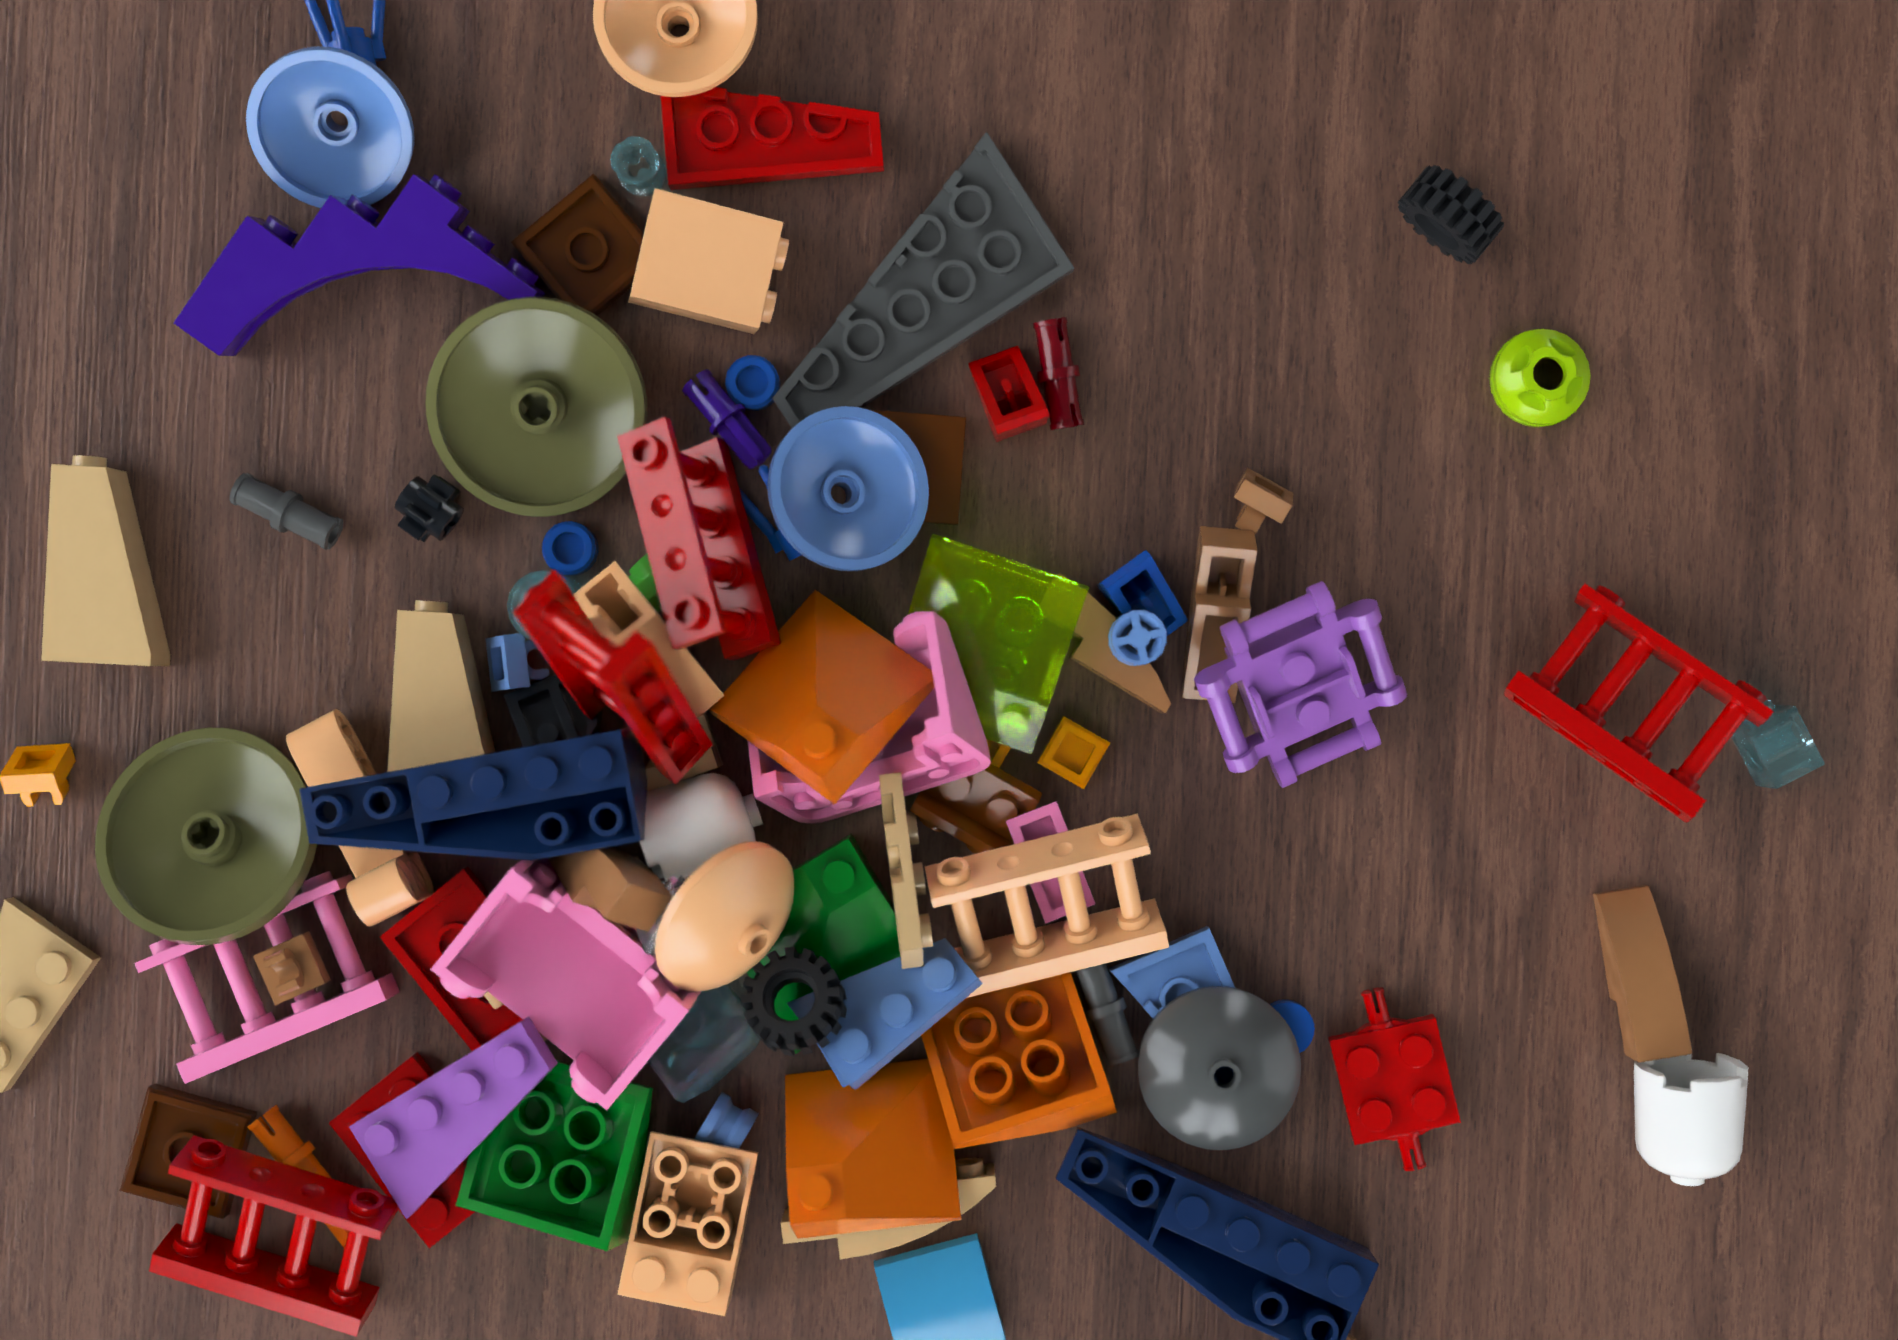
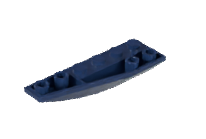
[299,728,647,860]
[1056,1127,1379,1340]

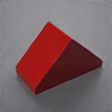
[968,345,1050,442]

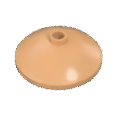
[593,0,758,97]
[655,842,794,992]

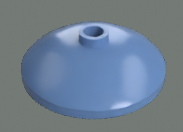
[246,47,415,208]
[768,406,929,571]

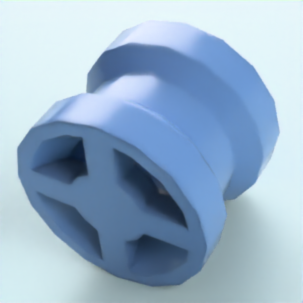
[1108,610,1167,666]
[694,1092,759,1148]

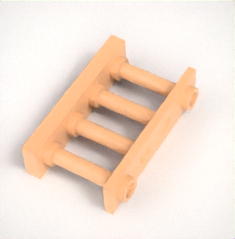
[924,813,1169,998]

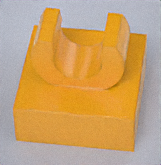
[0,743,76,807]

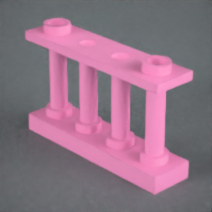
[134,871,400,1084]

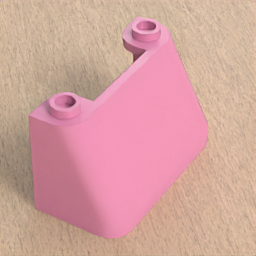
[747,611,991,823]
[431,858,701,1110]

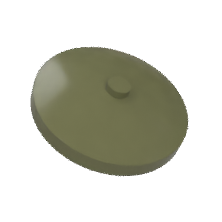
[425,297,648,517]
[95,728,317,945]

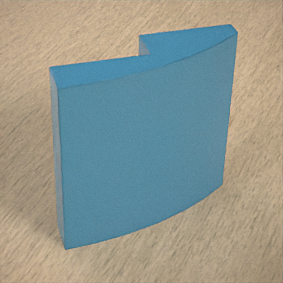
[874,1233,1006,1340]

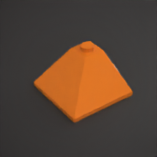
[709,590,935,805]
[921,972,1117,1149]
[785,1059,962,1239]

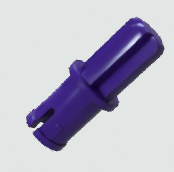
[682,369,772,469]

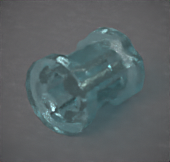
[611,136,666,196]

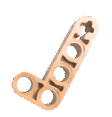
[286,709,434,927]

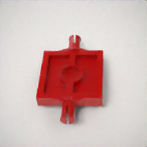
[1328,987,1461,1171]

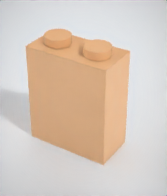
[628,188,789,334]
[573,561,725,718]

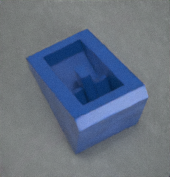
[1096,550,1189,636]

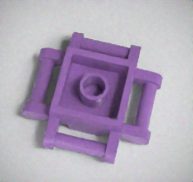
[1194,581,1407,788]

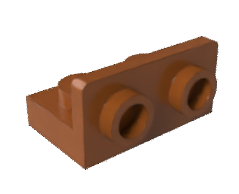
[910,763,1043,854]

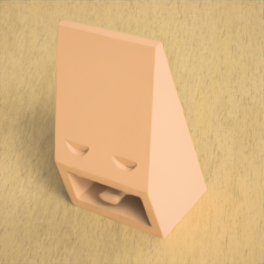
[617,1131,758,1316]

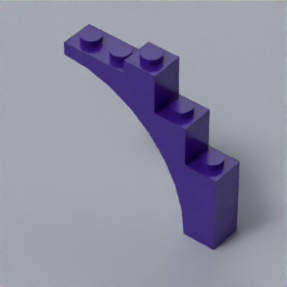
[174,174,546,356]

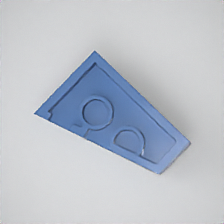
[1109,926,1235,1084]
[787,938,983,1090]

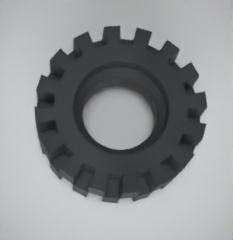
[1398,165,1504,264]
[741,947,847,1056]

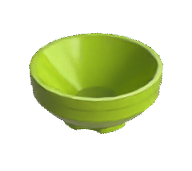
[1489,329,1591,427]

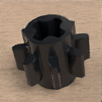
[394,474,464,542]

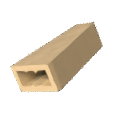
[41,455,171,666]
[388,600,495,772]

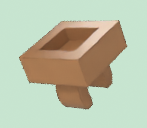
[1234,468,1294,534]
[253,931,331,1006]

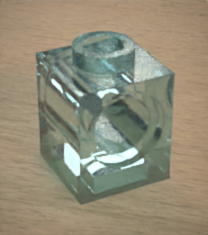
[1732,701,1825,789]

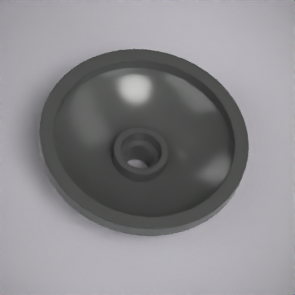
[1137,986,1301,1150]

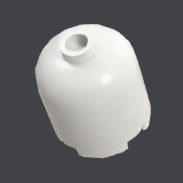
[640,773,763,896]
[1634,1053,1748,1186]

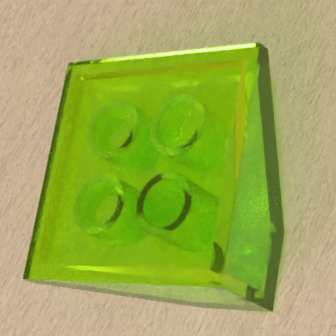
[908,534,1090,754]

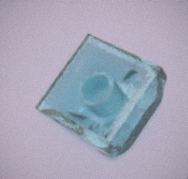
[647,984,760,1103]

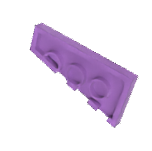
[349,1017,558,1219]

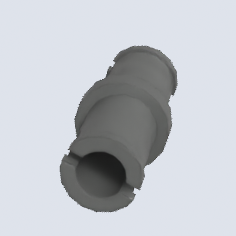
[229,473,344,550]
[1076,963,1139,1066]

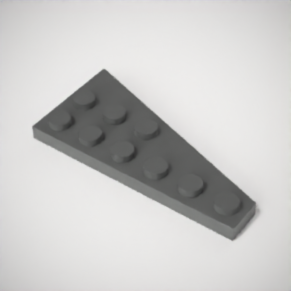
[772,132,1074,428]

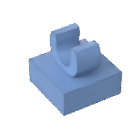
[485,633,549,692]

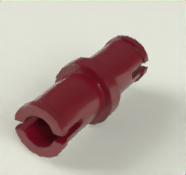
[1033,317,1084,430]

